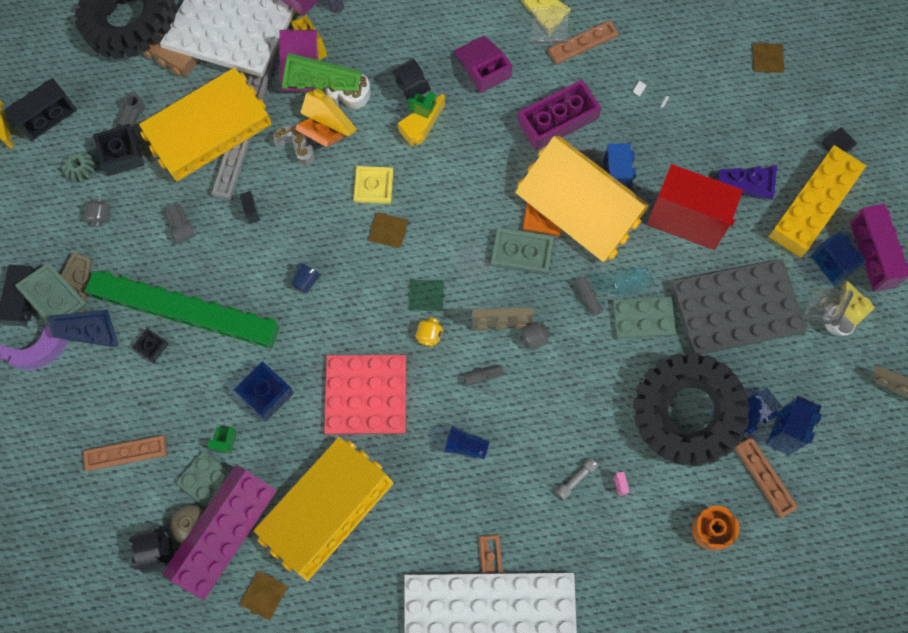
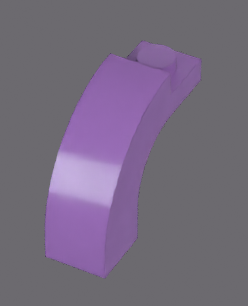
[0,325,68,370]

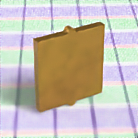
[752,42,784,74]
[368,212,408,248]
[239,571,288,621]

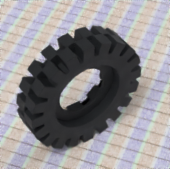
[75,0,176,59]
[633,352,750,467]

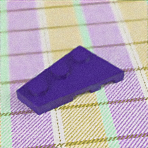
[717,165,777,200]

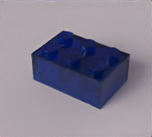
[766,396,822,455]

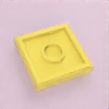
[353,166,394,204]

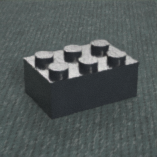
[5,78,77,142]

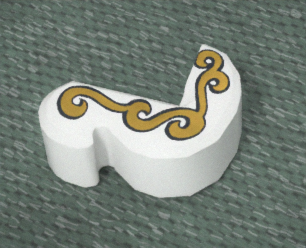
[325,74,371,109]

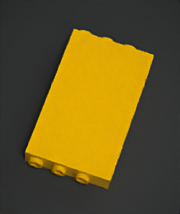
[139,67,272,182]
[515,136,650,262]
[254,437,394,582]

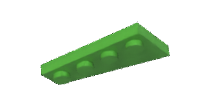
[282,53,362,91]

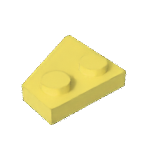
[841,281,875,326]

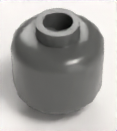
[84,199,111,227]
[520,321,550,350]

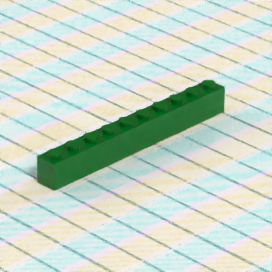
[85,270,280,349]

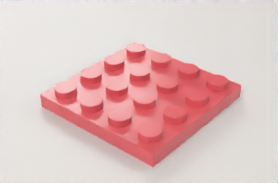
[324,355,406,435]

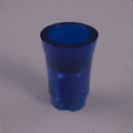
[444,425,490,459]

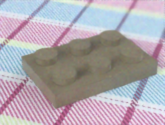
[472,308,533,331]

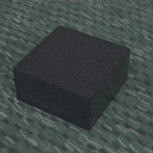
[821,127,857,153]
[239,191,261,224]
[132,328,169,363]

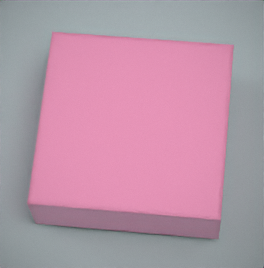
[614,472,629,496]

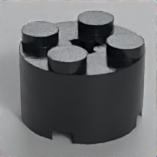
[391,58,431,102]
[129,526,174,574]

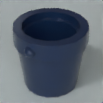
[290,262,321,294]

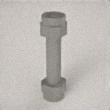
[555,458,599,500]

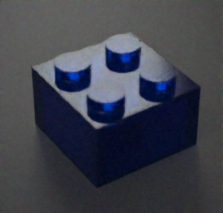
[811,231,866,286]
[234,361,294,421]

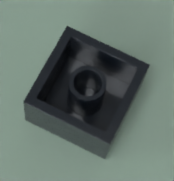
[93,123,145,176]

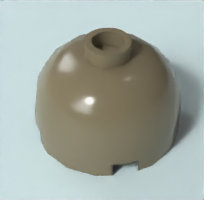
[170,505,205,545]

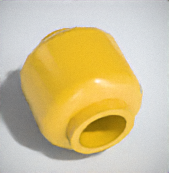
[415,317,443,348]

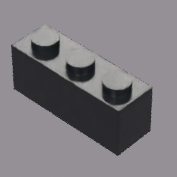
[0,264,36,327]

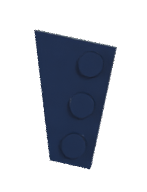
[47,310,119,347]

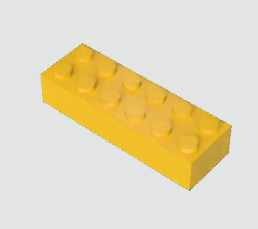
[769,145,867,258]

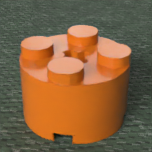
[691,506,740,551]

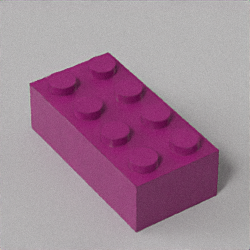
[517,80,601,151]
[849,203,908,292]

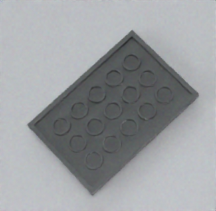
[671,259,807,355]

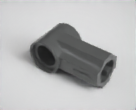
[116,92,145,128]
[165,204,196,244]

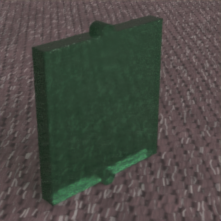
[408,280,445,311]

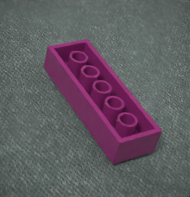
[162,465,277,600]

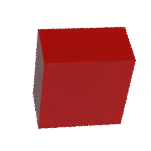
[646,164,743,250]

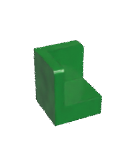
[408,91,437,118]
[207,427,237,454]

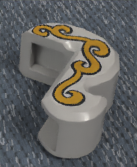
[273,124,315,166]

